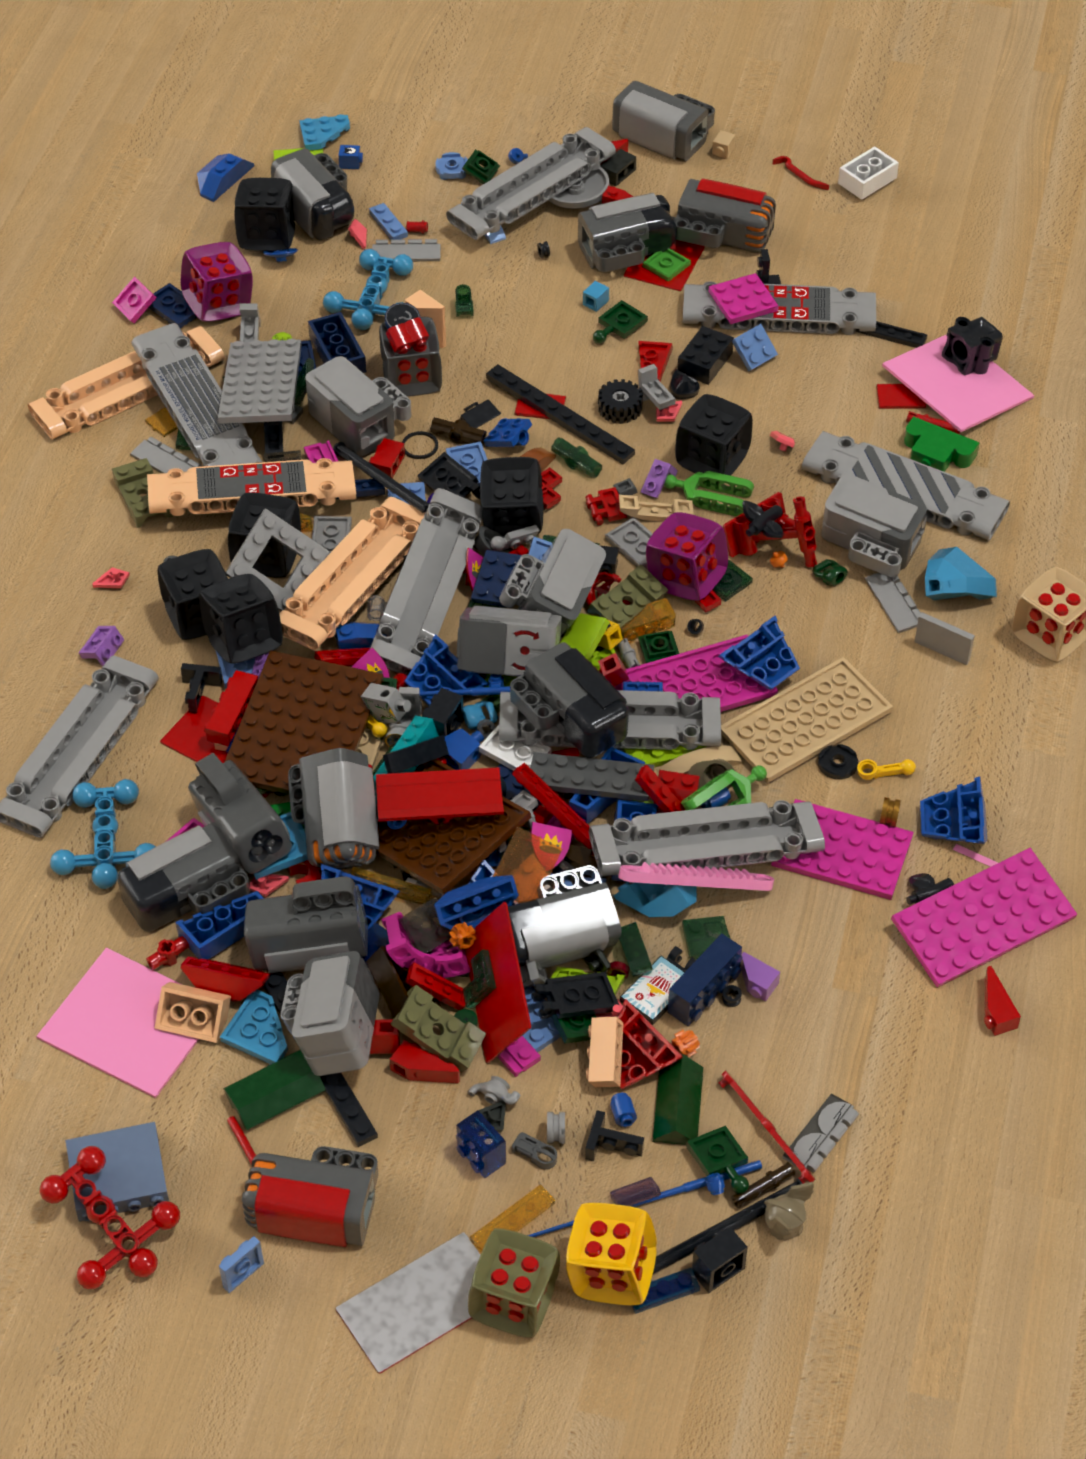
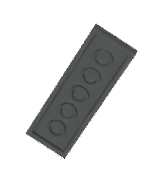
[530,752,654,802]

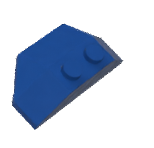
[197,153,254,202]
[434,875,519,929]

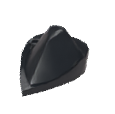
[670,369,700,400]

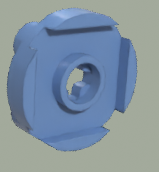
[435,152,468,180]

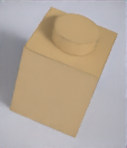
[712,130,736,159]

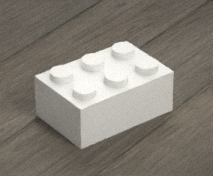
[838,147,899,200]

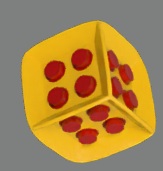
[566,1203,657,1305]

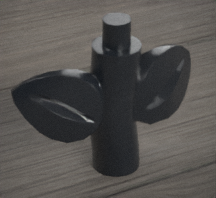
[742,500,784,538]
[906,873,954,905]

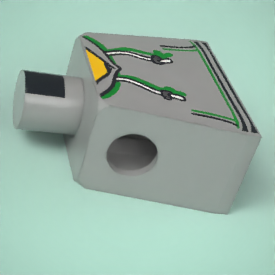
[361,683,411,724]

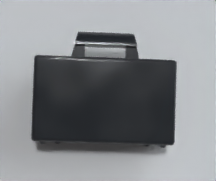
[460,399,501,428]

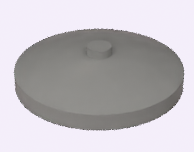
[549,167,609,208]

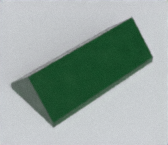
[652,1054,704,1145]

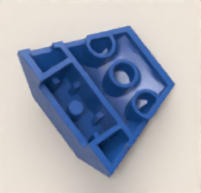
[718,615,800,690]
[405,634,488,706]
[920,776,987,844]
[321,864,400,932]

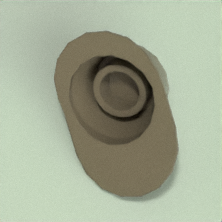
[688,759,735,789]

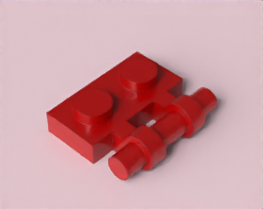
[585,487,627,525]

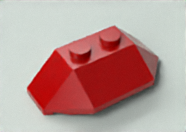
[181,956,270,1001]

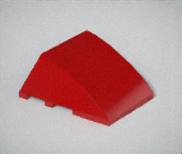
[618,999,683,1090]

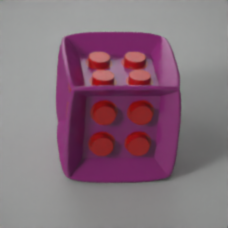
[180,242,253,321]
[646,512,728,601]

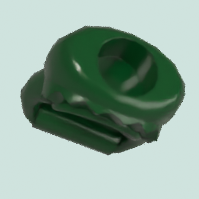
[812,559,848,586]

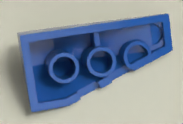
[335,622,388,649]

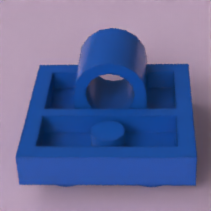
[483,418,532,447]

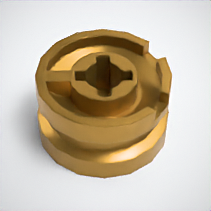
[880,797,901,827]

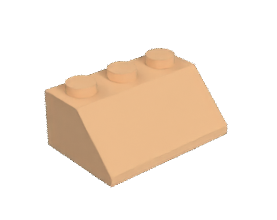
[405,290,446,348]
[154,982,231,1043]

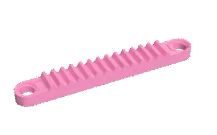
[618,862,774,891]

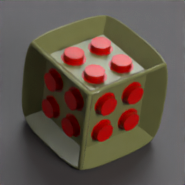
[468,1228,560,1338]

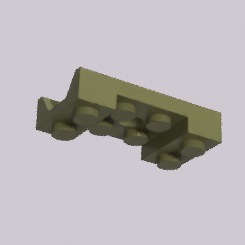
[112,458,173,528]
[587,565,668,632]
[390,985,486,1073]

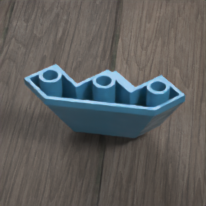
[925,547,997,601]
[614,882,697,917]

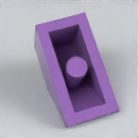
[740,952,780,1002]

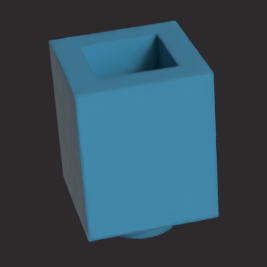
[583,281,609,312]

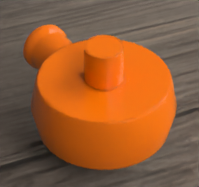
[770,551,788,568]

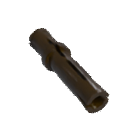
[731,1162,795,1209]

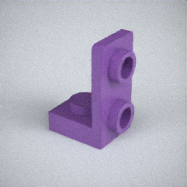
[641,459,678,498]

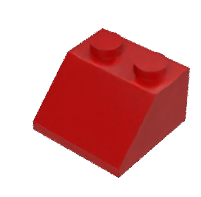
[654,770,700,814]

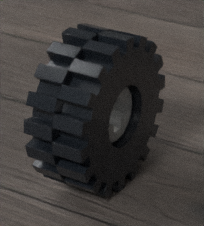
[598,379,643,424]

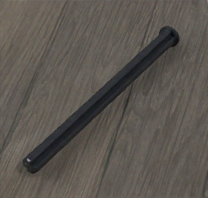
[333,442,429,513]
[653,1178,803,1274]

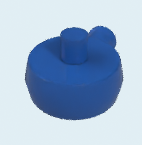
[508,148,528,164]

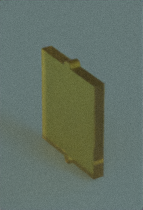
[145,407,178,437]

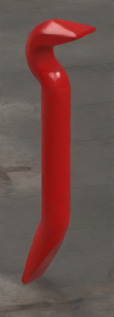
[772,156,829,190]

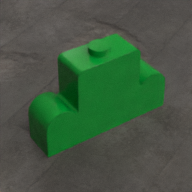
[904,416,980,472]

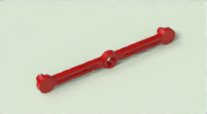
[718,1070,816,1184]

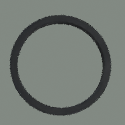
[402,431,438,459]

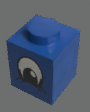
[338,145,363,169]

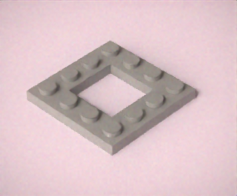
[225,509,329,611]

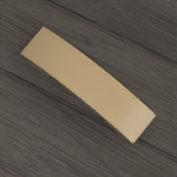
[619,495,694,522]
[659,746,742,774]

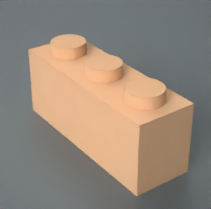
[586,1017,623,1088]

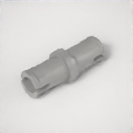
[617,638,640,668]

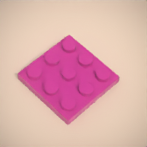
[708,273,779,325]

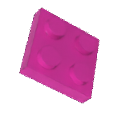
[112,276,157,323]

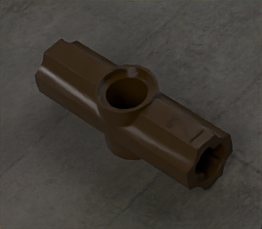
[430,417,487,446]

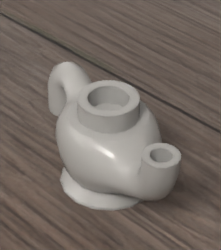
[468,1076,521,1105]

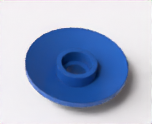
[263,248,298,262]

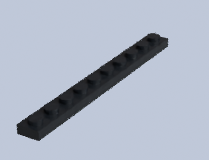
[486,364,635,464]
[263,972,378,1147]

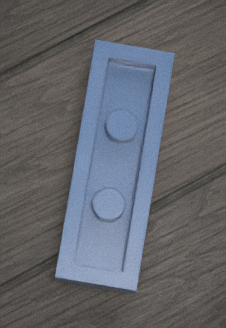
[369,203,408,240]

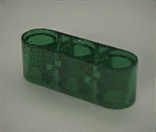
[619,922,653,977]

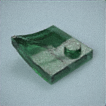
[682,916,731,960]

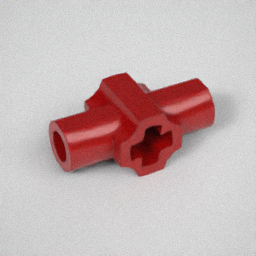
[146,936,189,970]

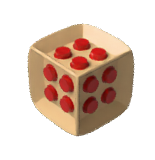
[1012,567,1086,662]

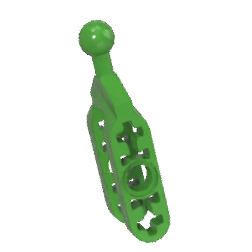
[664,471,754,517]
[681,765,767,810]

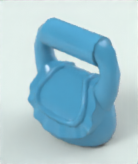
[463,701,498,730]

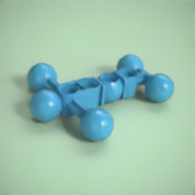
[323,249,414,330]
[50,779,156,889]

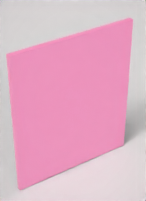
[882,334,1034,432]
[36,948,199,1098]

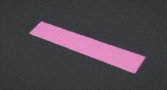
[953,844,998,867]

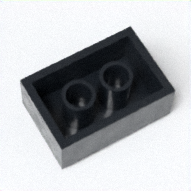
[677,326,734,385]

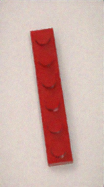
[512,763,594,856]

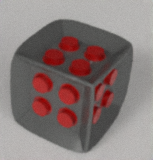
[379,317,442,396]

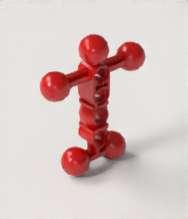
[39,1146,181,1290]

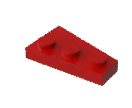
[638,341,673,382]

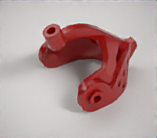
[586,572,630,605]

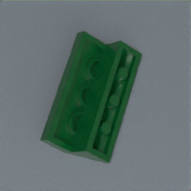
[223,1050,326,1130]

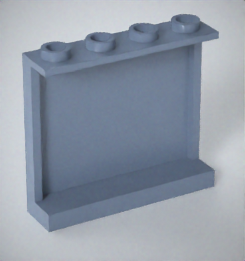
[65,1122,169,1221]

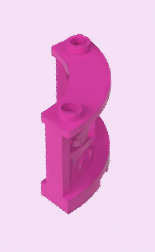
[381,912,470,978]

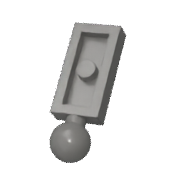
[490,525,540,551]

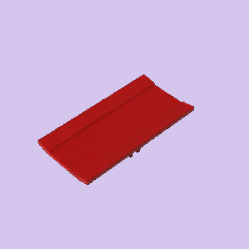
[376,767,504,824]

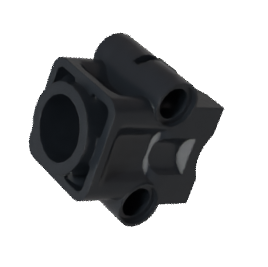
[942,317,1003,375]

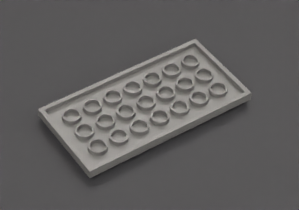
[218,339,302,424]

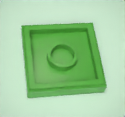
[642,248,691,282]

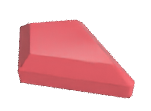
[348,219,367,249]
[656,400,682,422]
[770,431,796,452]
[92,567,130,588]
[249,874,289,897]

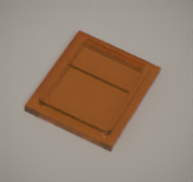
[493,827,563,904]

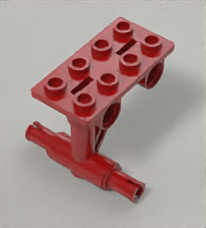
[723,492,817,567]

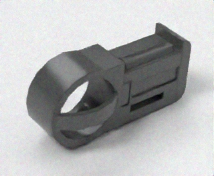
[512,1132,557,1170]

